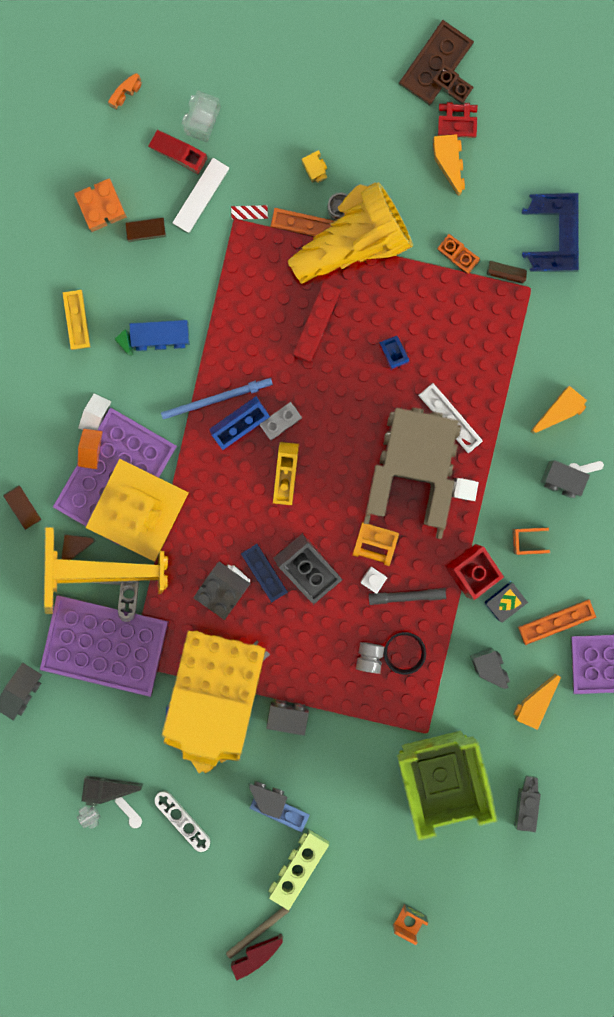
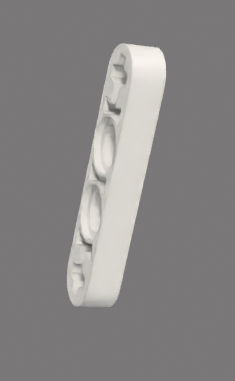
[155,791,210,852]

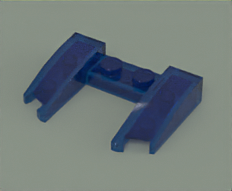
[522,193,579,272]

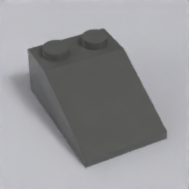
[273,533,343,605]

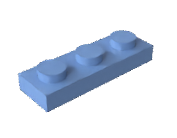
[250,799,310,832]

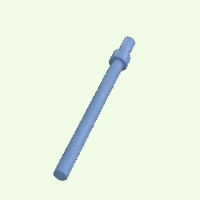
[161,378,273,420]

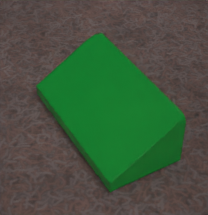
[115,329,133,356]

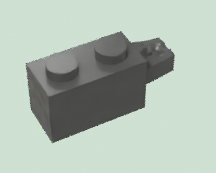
[514,776,541,832]

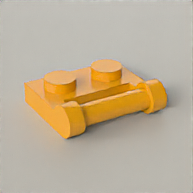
[352,522,399,566]

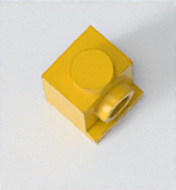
[302,150,328,183]

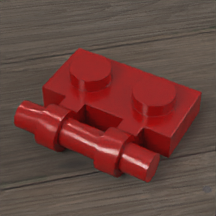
[438,102,478,138]

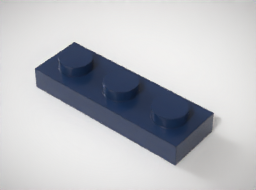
[241,544,288,603]

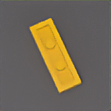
[63,290,91,350]

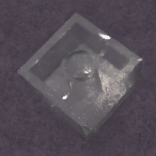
[182,90,221,143]

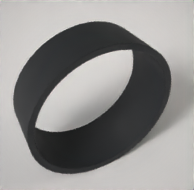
[384,632,426,675]

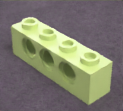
[268,830,329,910]

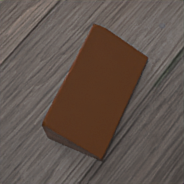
[126,218,166,242]
[487,261,527,284]

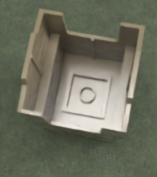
[364,408,461,539]

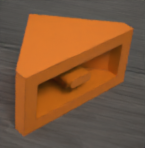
[78,429,103,469]

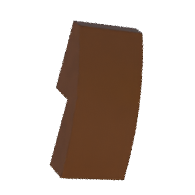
[432,64,474,104]
[3,485,41,530]

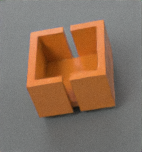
[74,178,127,232]

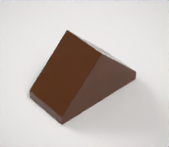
[61,535,96,560]

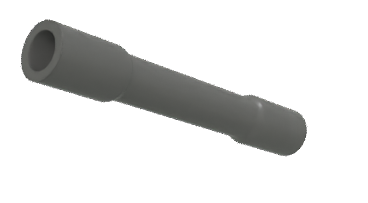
[368,588,446,605]

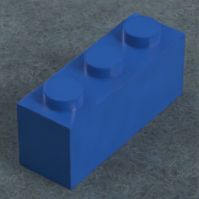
[129,320,190,351]
[209,396,270,450]

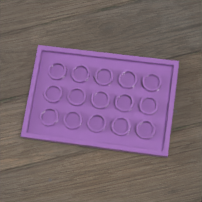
[53,407,177,546]
[40,595,169,697]

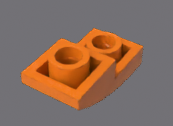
[108,73,142,110]
[437,234,480,274]

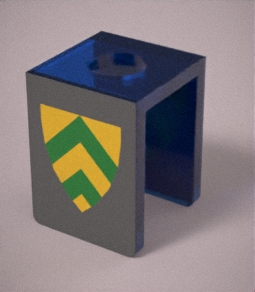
[485,582,528,623]

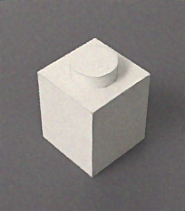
[360,567,387,594]

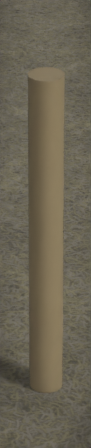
[226,907,290,959]

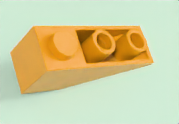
[433,135,465,196]

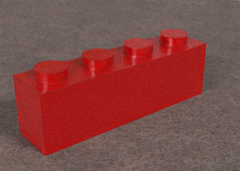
[293,283,341,363]

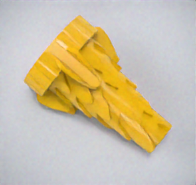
[288,182,413,284]

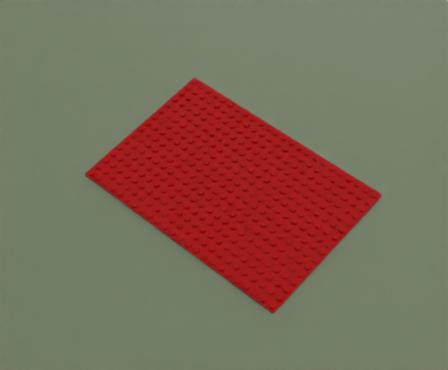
[142,219,531,734]

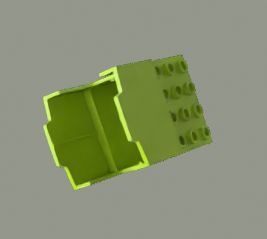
[397,731,497,840]

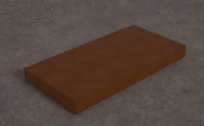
[399,20,474,106]

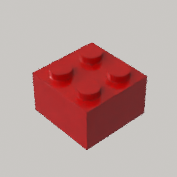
[446,544,504,600]

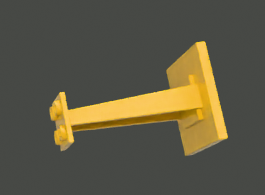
[85,459,189,562]
[44,528,168,614]

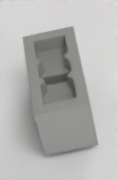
[259,402,302,441]

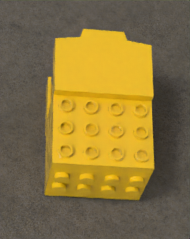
[162,631,265,767]

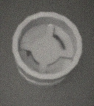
[327,192,347,221]
[356,642,385,673]

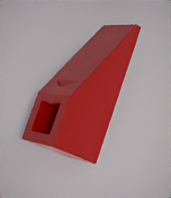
[148,130,207,175]

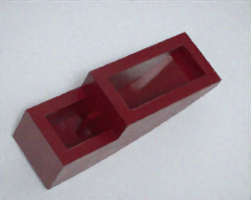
[231,934,283,981]

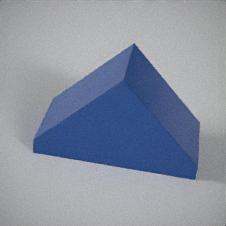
[379,336,409,370]

